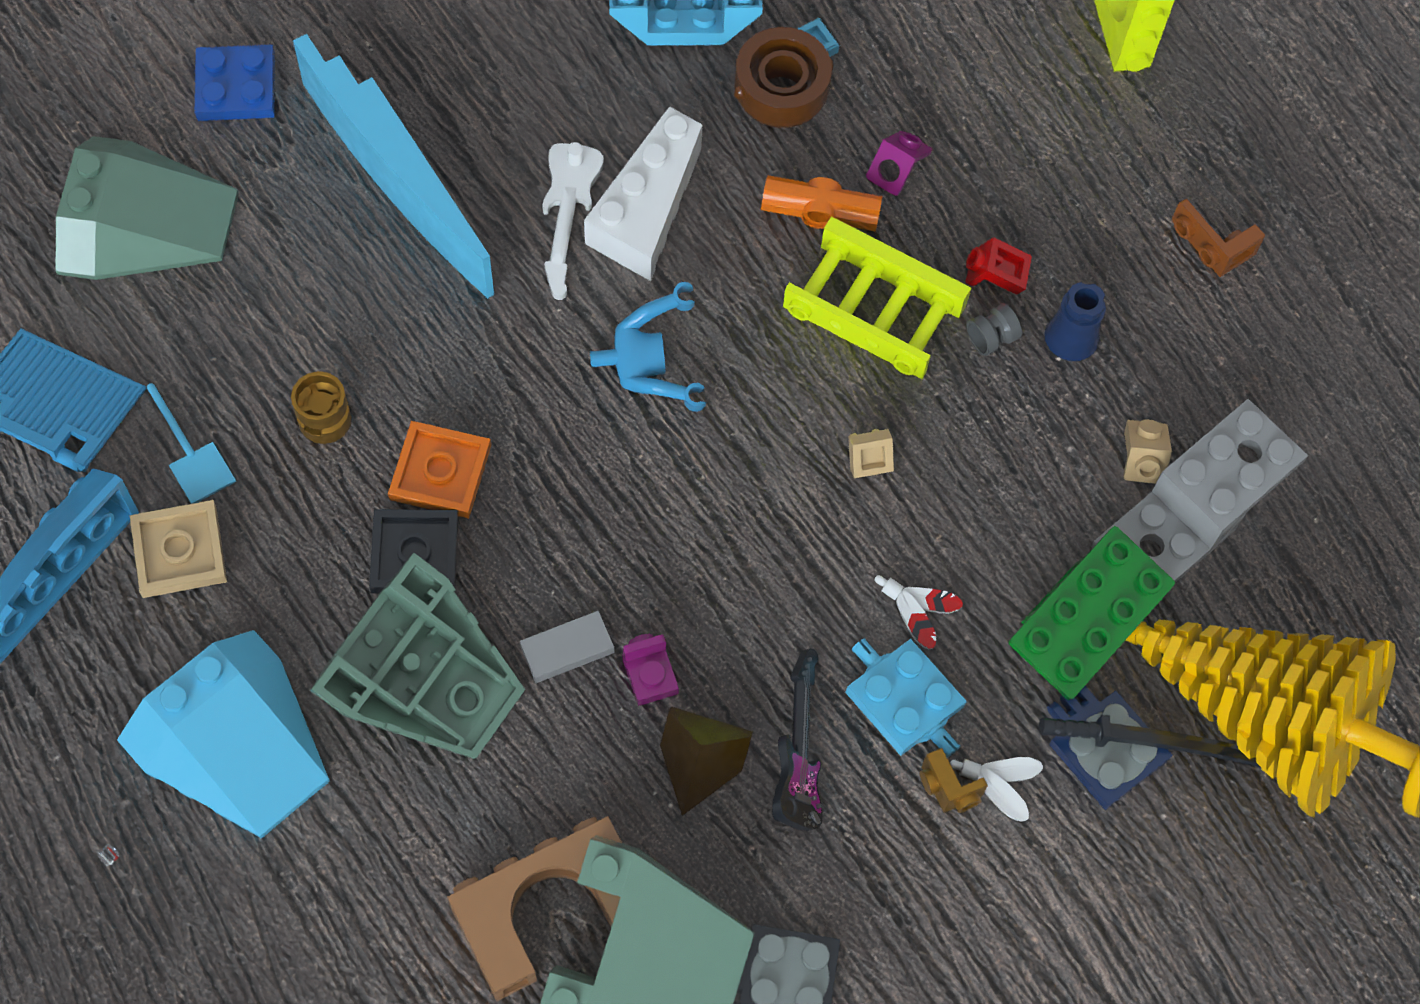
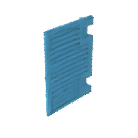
[0,329,147,473]

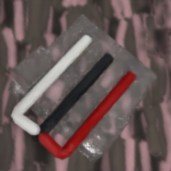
[97,843,120,867]

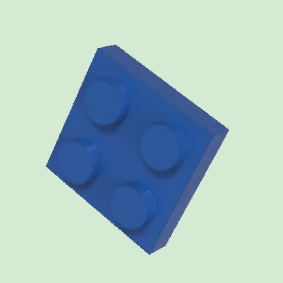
[195,44,275,121]

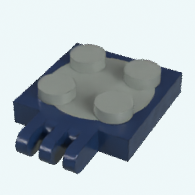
[1047,686,1173,811]

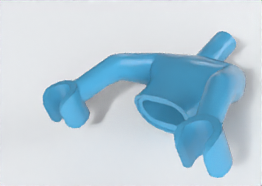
[590,282,706,412]

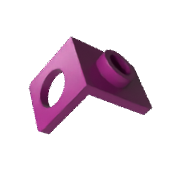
[866,131,933,196]

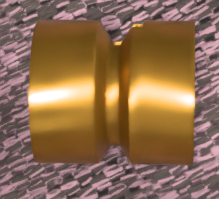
[291,371,352,444]

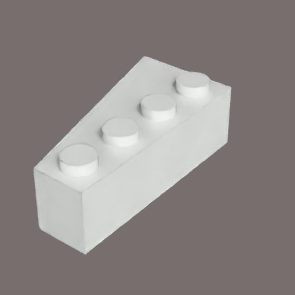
[584,106,702,281]

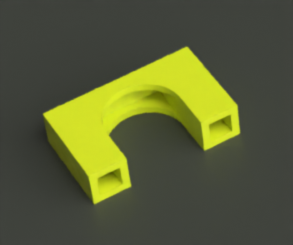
[1094,0,1175,72]

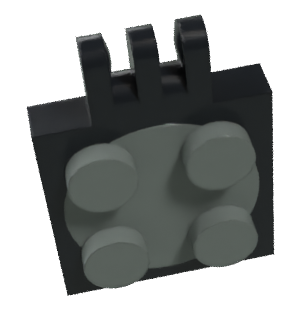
[736,924,841,1004]

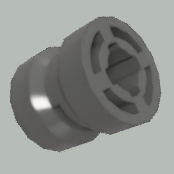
[966,303,1022,356]

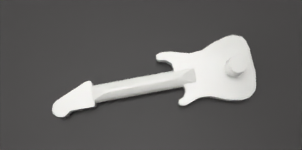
[543,142,603,300]

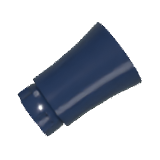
[1045,282,1106,361]

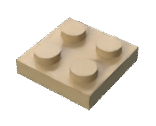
[130,500,227,598]

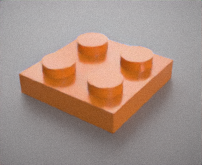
[388,421,491,519]

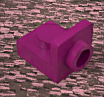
[623,634,679,706]

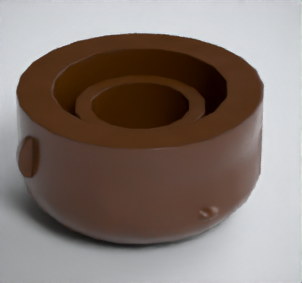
[734,27,834,128]

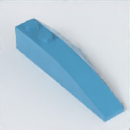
[0,469,139,664]

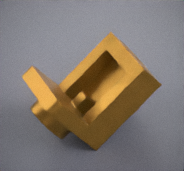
[920,748,988,813]

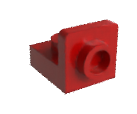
[966,237,1032,295]

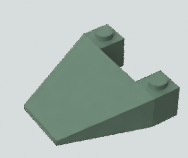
[540,835,754,1004]

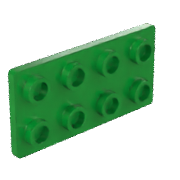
[1008,526,1175,700]

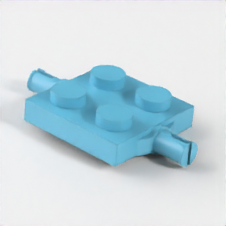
[845,638,967,758]

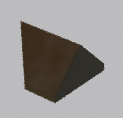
[660,706,753,816]

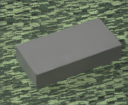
[520,611,614,683]

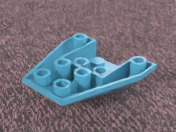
[609,0,763,45]

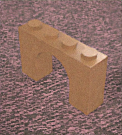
[447,816,622,1002]

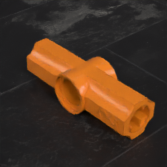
[761,175,882,231]

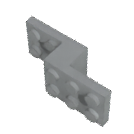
[1091,399,1308,583]

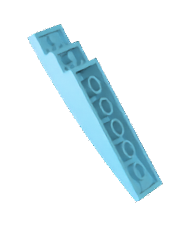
[293,34,494,298]

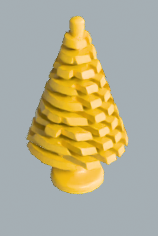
[1126,620,1420,818]

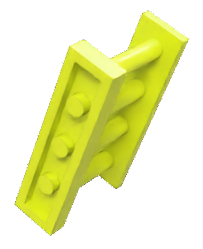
[783,216,971,379]

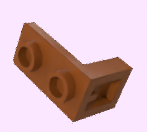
[1172,199,1266,277]

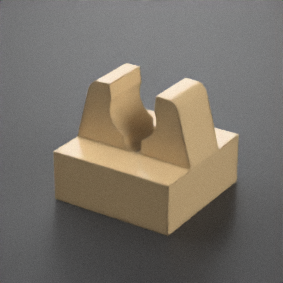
[848,429,894,479]

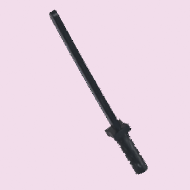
[1038,715,1262,768]

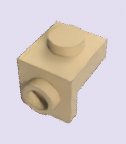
[1123,419,1172,484]

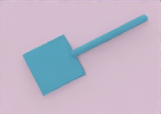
[147,383,236,504]

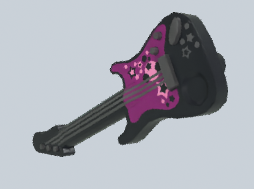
[772,648,823,831]

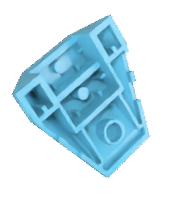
[117,630,330,838]

